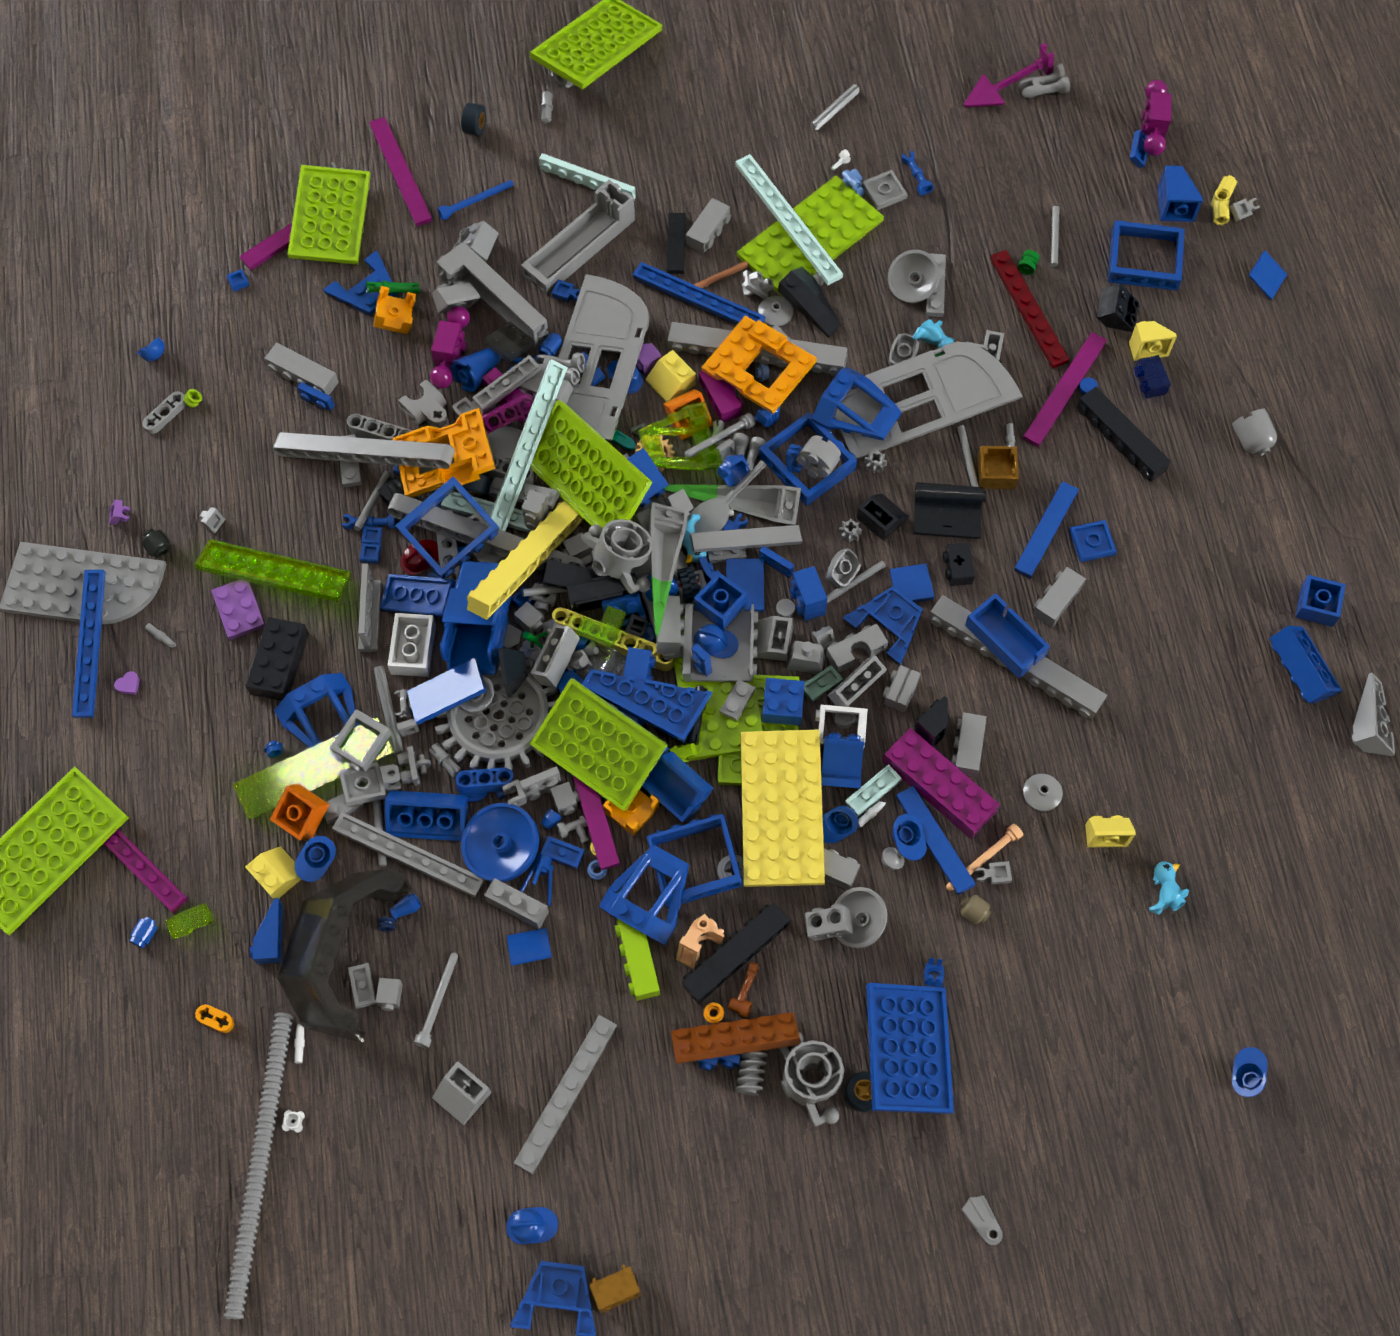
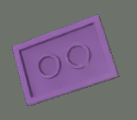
[211,577,265,640]

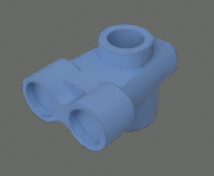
[842,168,864,196]

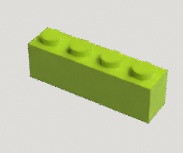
[614,918,660,1001]

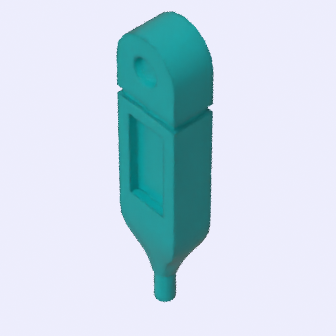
[612,430,636,451]

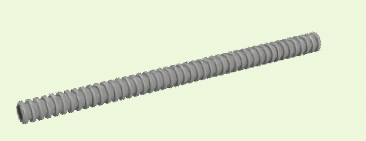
[223,1013,293,1320]

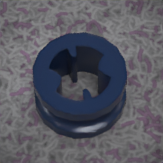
[377,917,396,932]

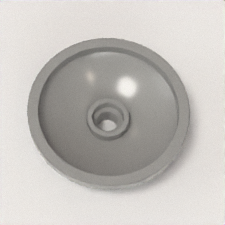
[888,250,940,303]
[835,887,887,948]

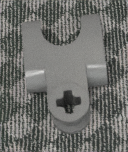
[398,380,449,428]

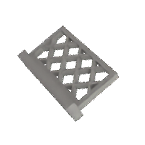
[358,564,382,652]

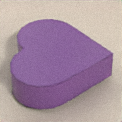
[114,671,140,695]

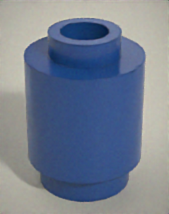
[538,333,563,356]
[129,917,158,949]

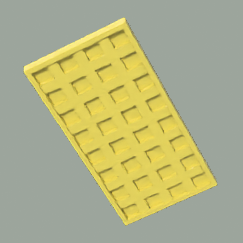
[741,730,825,887]

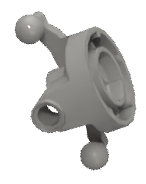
[581,519,653,594]
[779,1032,845,1127]

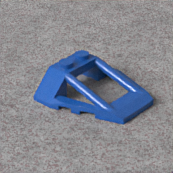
[811,367,902,441]
[274,673,362,764]
[599,845,689,945]

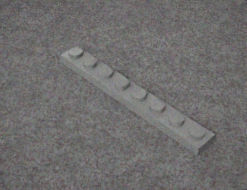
[332,812,485,898]
[514,1015,617,1175]

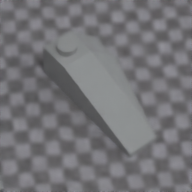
[1352,673,1395,756]

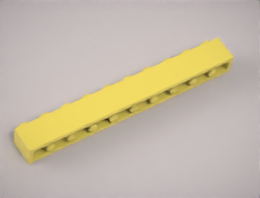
[467,501,584,620]

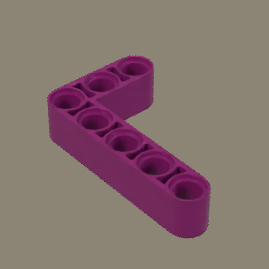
[482,394,535,434]

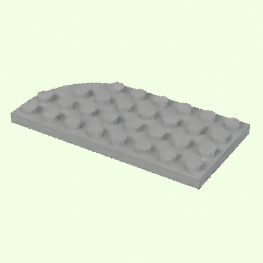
[0,542,167,624]

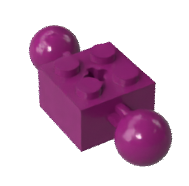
[1141,80,1172,156]
[430,306,470,389]

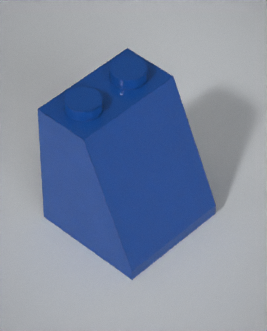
[1157,165,1203,222]
[628,448,669,508]

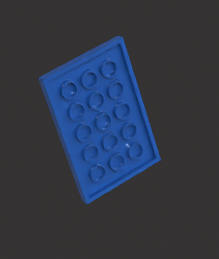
[866,983,954,1114]

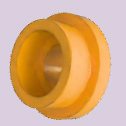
[703,1002,724,1024]

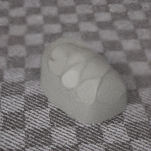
[889,334,919,366]
[826,548,861,587]

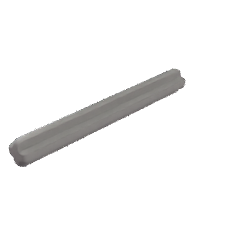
[374,666,403,755]

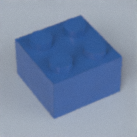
[789,566,828,621]
[694,572,748,630]
[1295,575,1346,627]
[762,678,805,726]

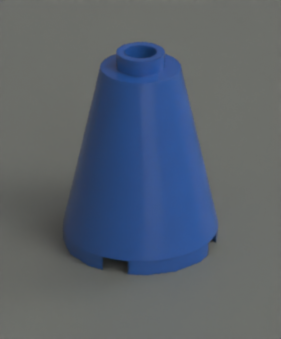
[450,347,500,392]

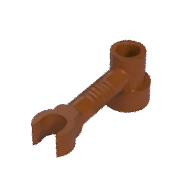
[728,962,759,1018]

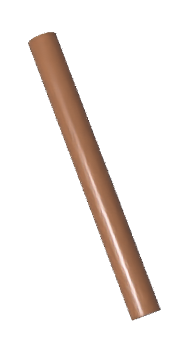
[693,261,749,288]

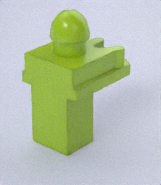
[670,743,698,762]

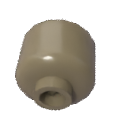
[960,895,991,925]

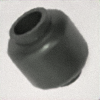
[142,529,170,557]

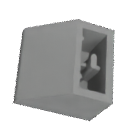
[453,220,499,261]
[754,616,793,662]
[432,1061,492,1125]

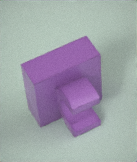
[109,499,130,525]

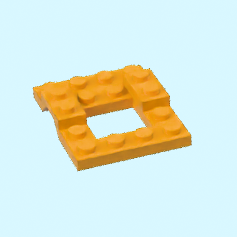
[701,315,817,414]
[392,408,496,498]

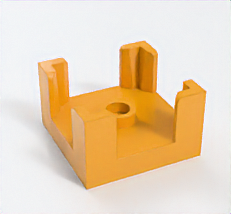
[373,286,416,335]
[603,790,659,836]

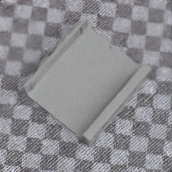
[682,604,758,682]

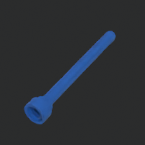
[437,180,514,221]

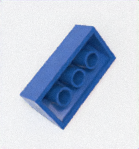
[1269,626,1343,703]
[385,790,468,841]

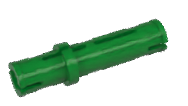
[366,280,420,294]

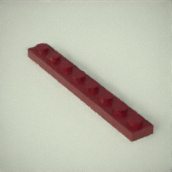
[990,250,1069,369]

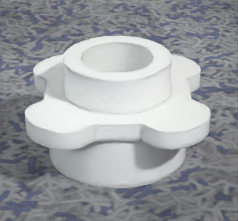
[282,1110,305,1133]

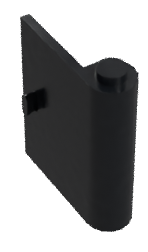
[913,482,987,539]

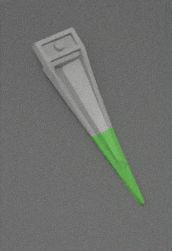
[664,484,801,525]
[648,502,688,637]

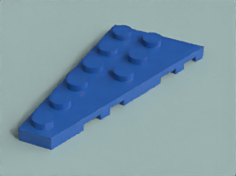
[582,669,713,743]

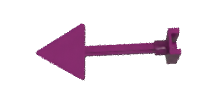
[964,43,1054,107]

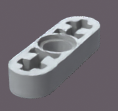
[142,391,187,434]

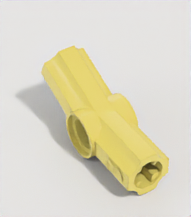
[1211,175,1238,225]

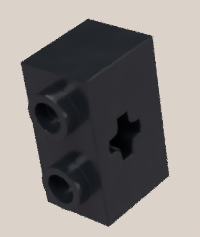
[942,543,975,586]

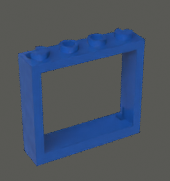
[1108,220,1184,291]
[759,412,857,507]
[395,476,499,578]
[647,814,744,908]

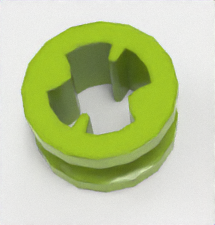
[183,389,202,407]

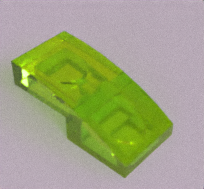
[165,903,213,939]

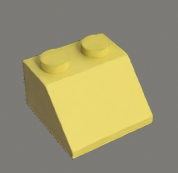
[1129,321,1177,361]
[646,350,696,402]
[1085,815,1136,847]
[245,846,301,900]

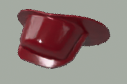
[400,539,439,575]

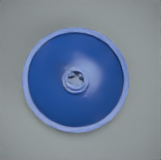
[461,803,539,882]

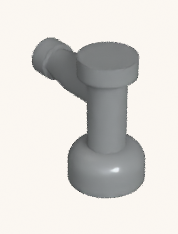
[556,815,589,843]

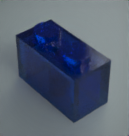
[1134,355,1171,399]

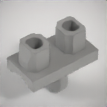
[742,270,774,299]
[397,746,431,786]

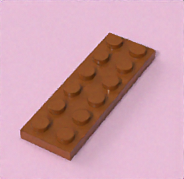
[671,1012,801,1064]

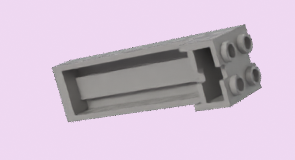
[521,180,635,295]
[436,242,549,350]

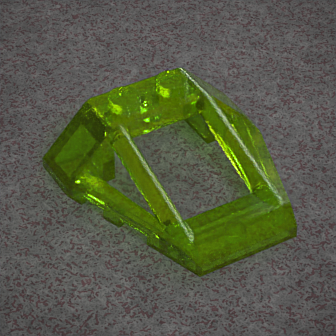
[639,402,723,471]

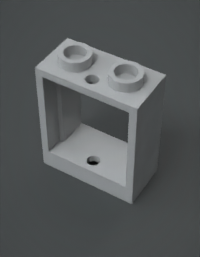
[330,709,391,772]

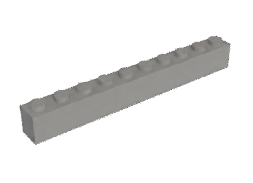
[668,322,848,376]
[928,595,1107,720]

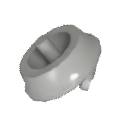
[882,847,905,870]

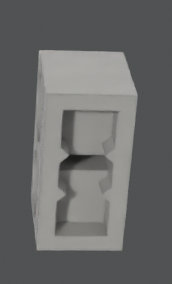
[805,904,853,941]

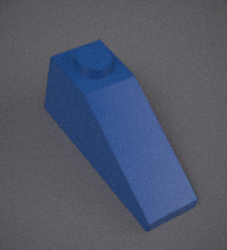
[250,898,283,964]

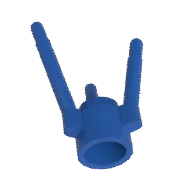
[519,854,554,906]

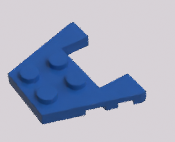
[323,251,398,316]
[843,586,923,665]
[510,1261,596,1336]

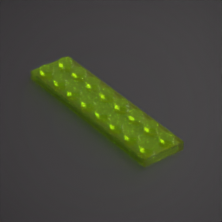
[194,539,352,602]
[232,717,394,820]

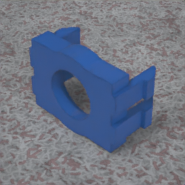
[786,444,803,473]
[923,957,944,987]

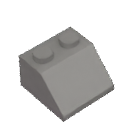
[432,281,480,314]

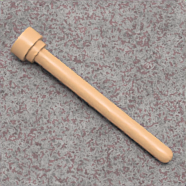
[946,823,1023,891]

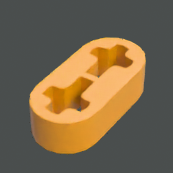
[195,1004,234,1033]

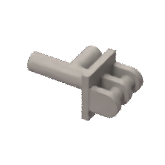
[566,640,599,671]

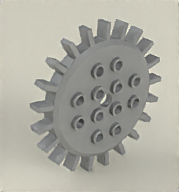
[435,659,558,772]

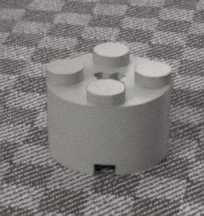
[796,435,841,478]

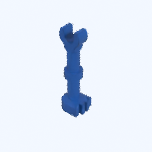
[901,151,934,196]
[342,514,398,530]

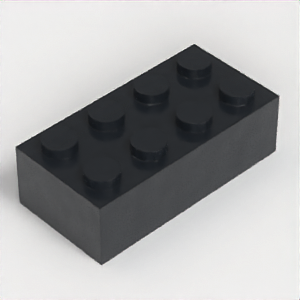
[245,617,309,701]

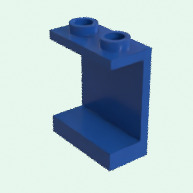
[821,733,865,788]

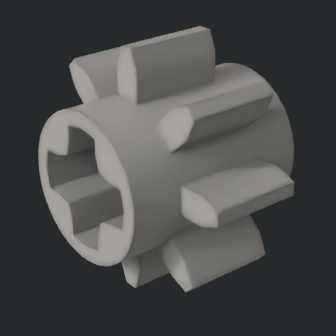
[864,450,887,474]
[838,519,862,543]

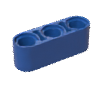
[456,768,513,794]

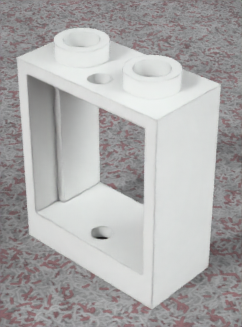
[815,705,868,750]

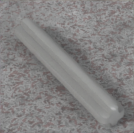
[811,84,860,130]

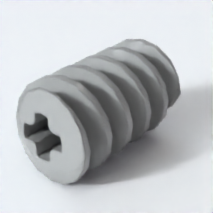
[736,1051,768,1096]

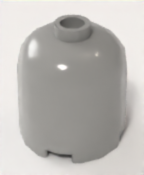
[1232,409,1277,456]

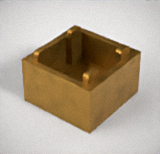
[977,446,1019,489]
[589,1264,642,1314]

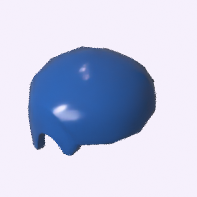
[137,337,165,362]

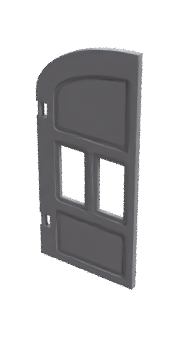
[552,275,650,442]
[835,342,1022,460]

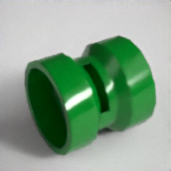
[1018,250,1040,275]

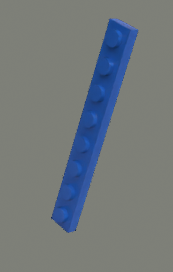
[633,262,765,324]
[72,569,106,718]

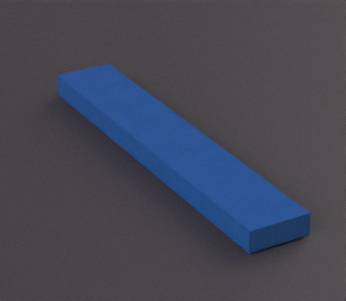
[1014,481,1079,579]
[896,786,976,895]

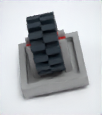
[675,566,706,612]

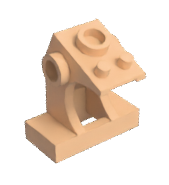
[676,914,724,969]

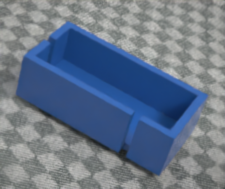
[965,593,1050,679]
[642,747,714,822]

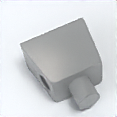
[786,641,825,674]

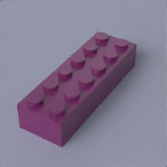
[882,728,1000,839]

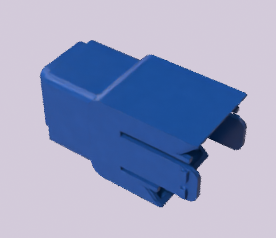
[439,561,512,675]

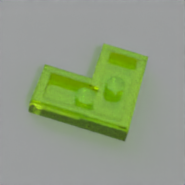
[576,606,626,648]

